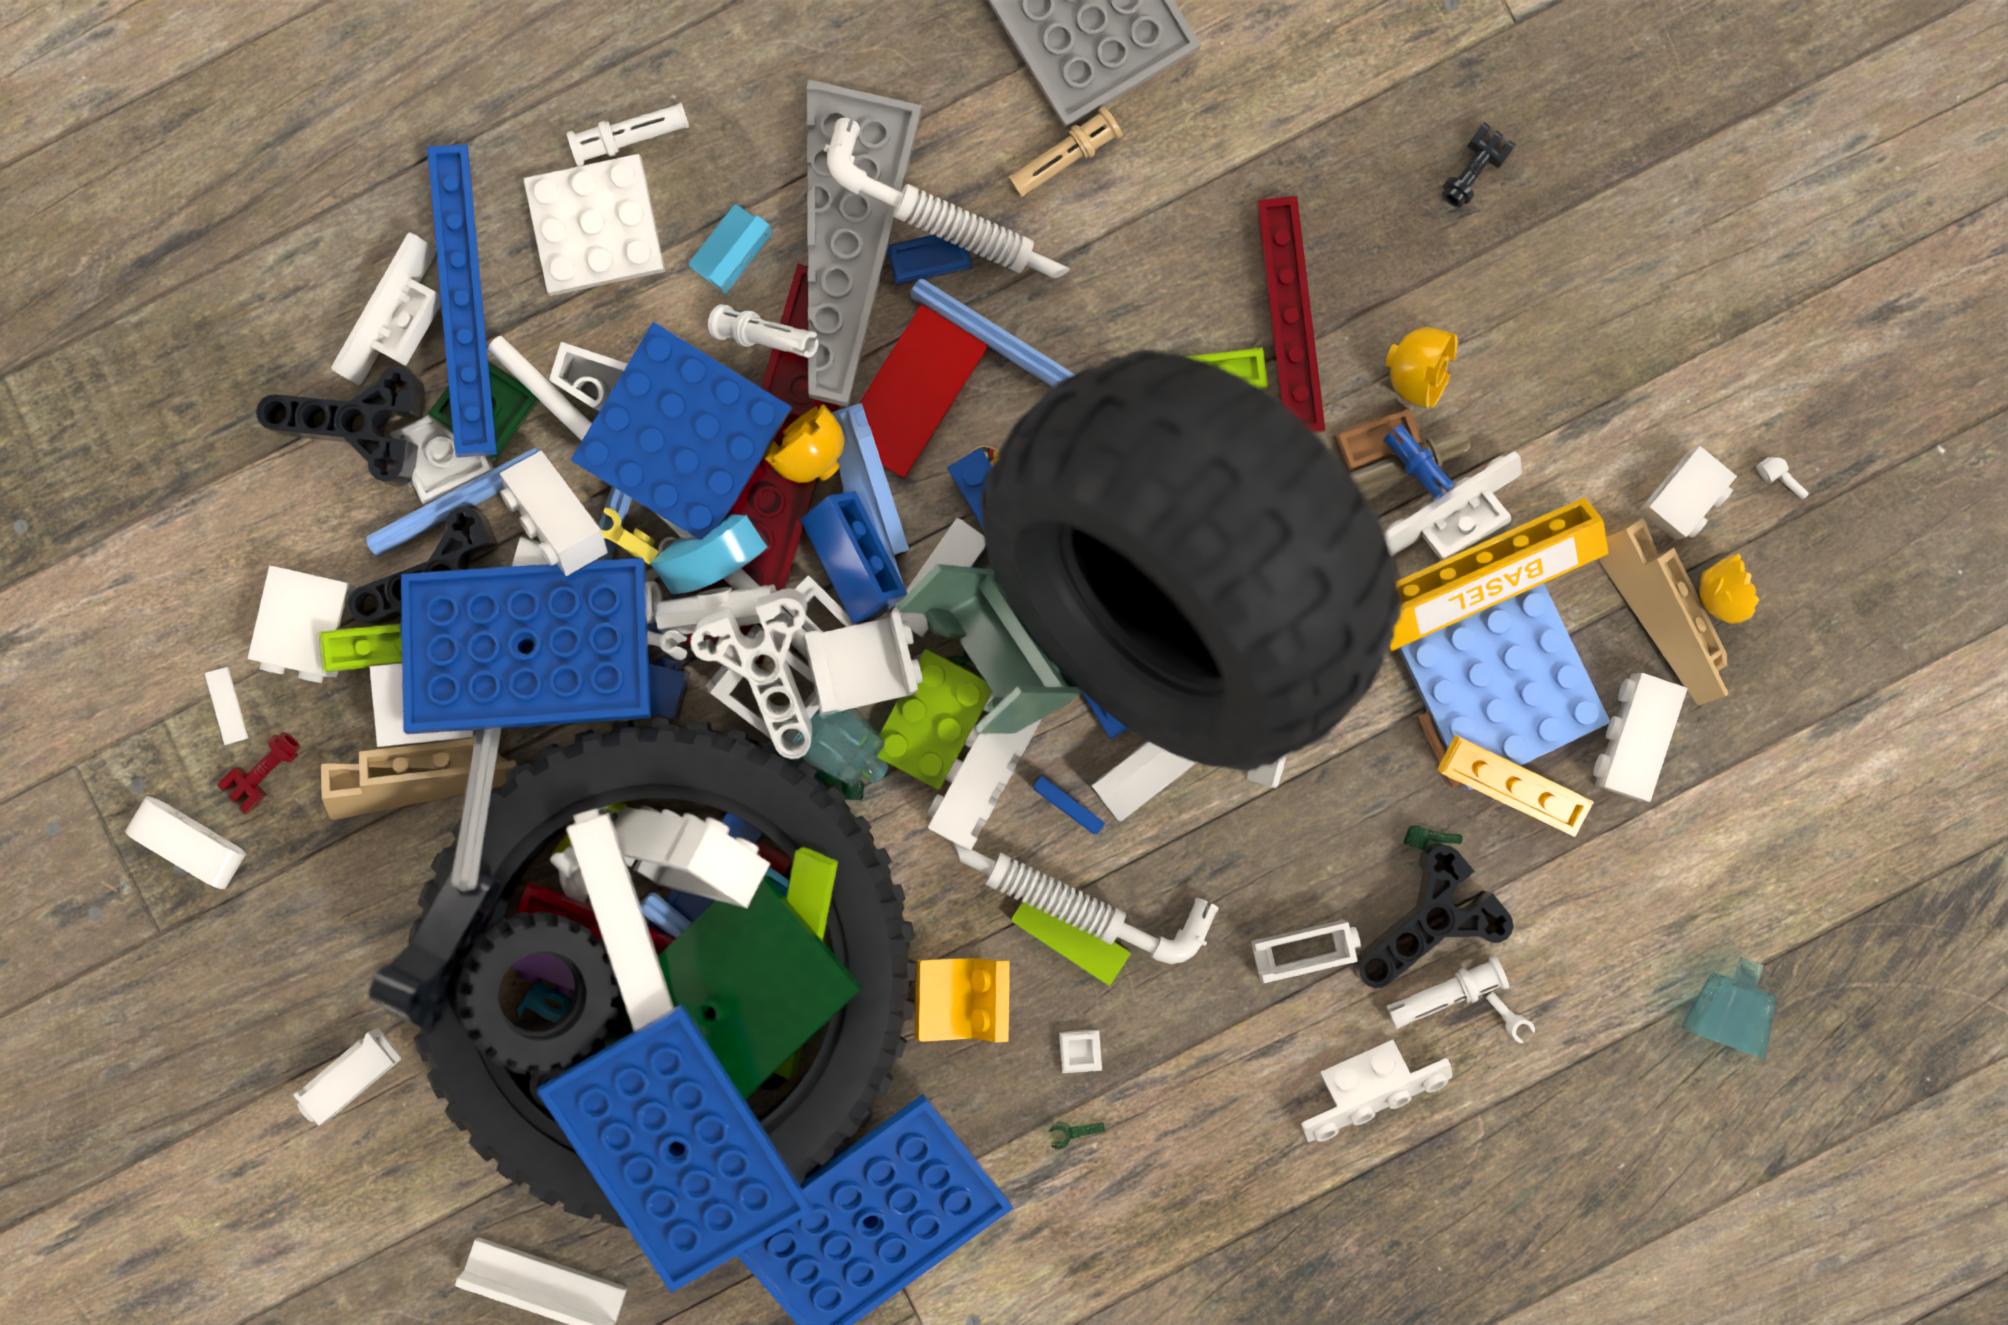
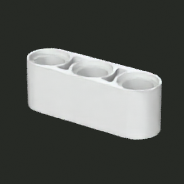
[125,796,246,889]

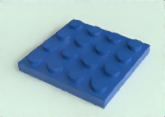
[571,322,793,540]

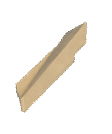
[1598,518,1728,705]
[321,738,517,820]

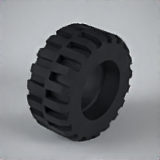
[454,911,621,1075]

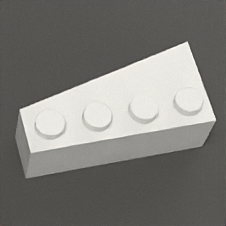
[549,342,627,411]
[926,692,1041,851]

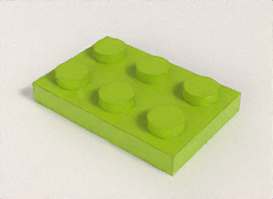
[870,648,992,790]

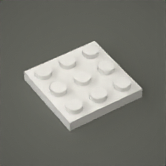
[523,154,666,296]

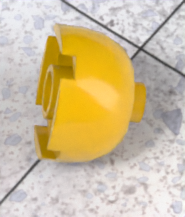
[1386,327,1458,409]
[764,405,844,482]

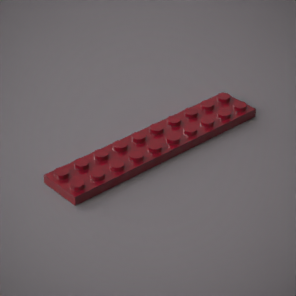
[686,263,840,665]

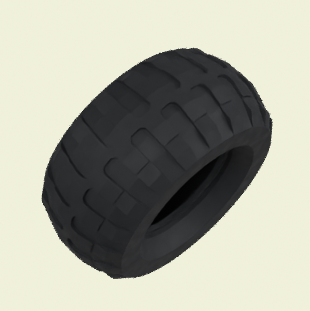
[980,349,1402,771]

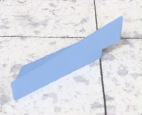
[832,403,909,583]

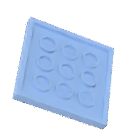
[1398,583,1611,790]

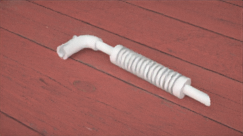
[824,118,1070,278]
[953,842,1219,964]

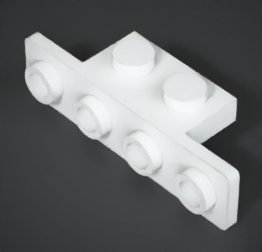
[331,233,441,385]
[1385,451,1522,561]
[1301,1040,1452,1142]

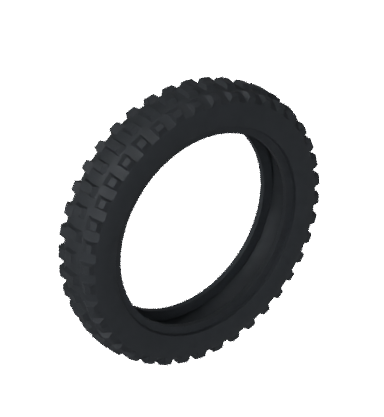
[408,719,917,1228]

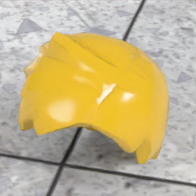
[1699,554,1759,624]

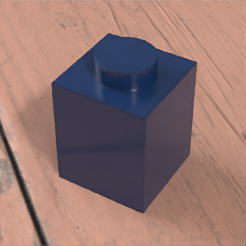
[649,658,690,719]

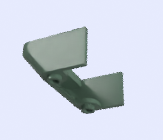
[896,564,1082,734]

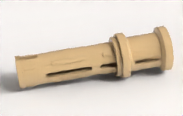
[1008,106,1123,198]

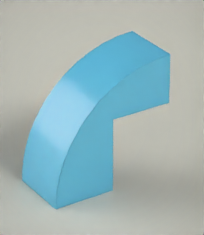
[650,515,767,594]

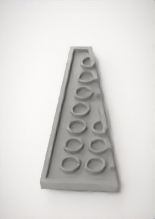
[807,79,922,407]

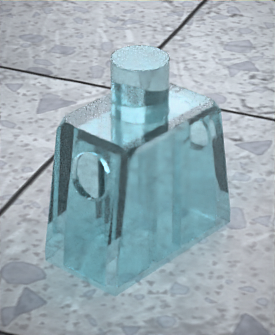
[794,708,888,786]
[1681,957,1776,1060]

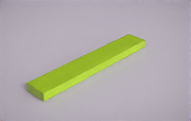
[774,847,838,1080]

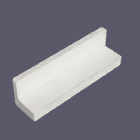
[1091,741,1196,821]
[455,1237,628,1325]

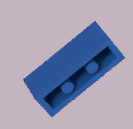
[800,491,908,623]

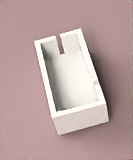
[614,805,770,908]

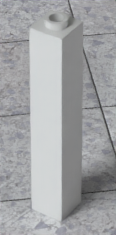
[567,808,674,1031]

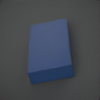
[888,234,973,286]
[1033,775,1106,835]

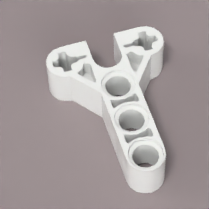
[691,588,813,759]

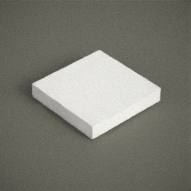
[390,416,495,505]

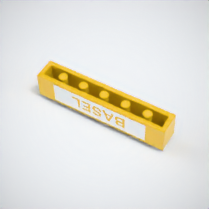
[1389,497,1609,651]

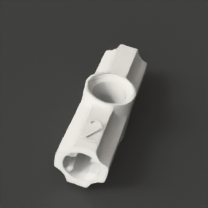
[656,585,777,635]

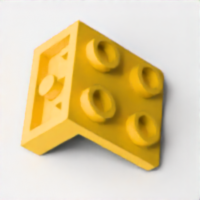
[915,957,1010,1043]

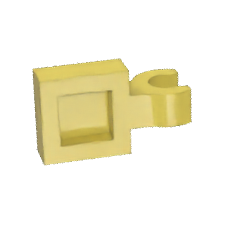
[601,508,659,565]

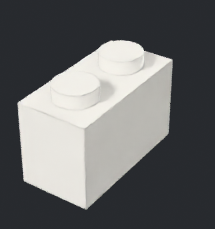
[1639,446,1737,541]

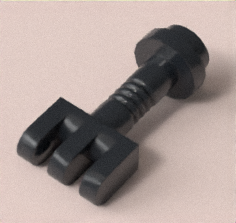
[1442,122,1516,208]

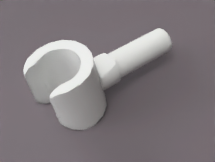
[1756,457,1809,500]
[1485,991,1535,1043]

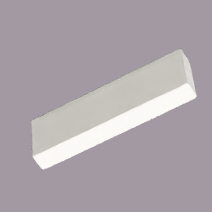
[890,518,986,638]

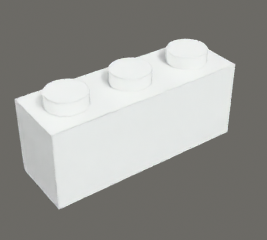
[500,450,608,576]
[1593,673,1688,802]

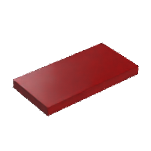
[858,304,989,480]

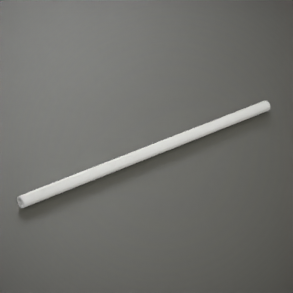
[487,336,860,709]

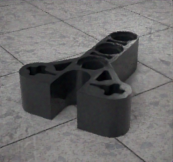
[256,367,425,487]
[347,506,498,624]
[1353,843,1514,989]
[368,870,501,1033]

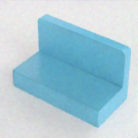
[689,204,773,295]

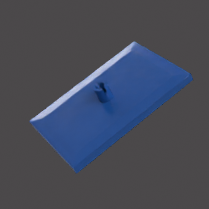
[401,558,651,735]
[537,1004,813,1293]
[737,1093,1014,1325]

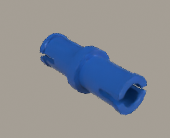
[1383,424,1455,501]

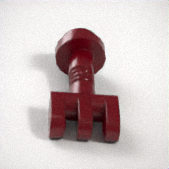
[217,732,300,815]

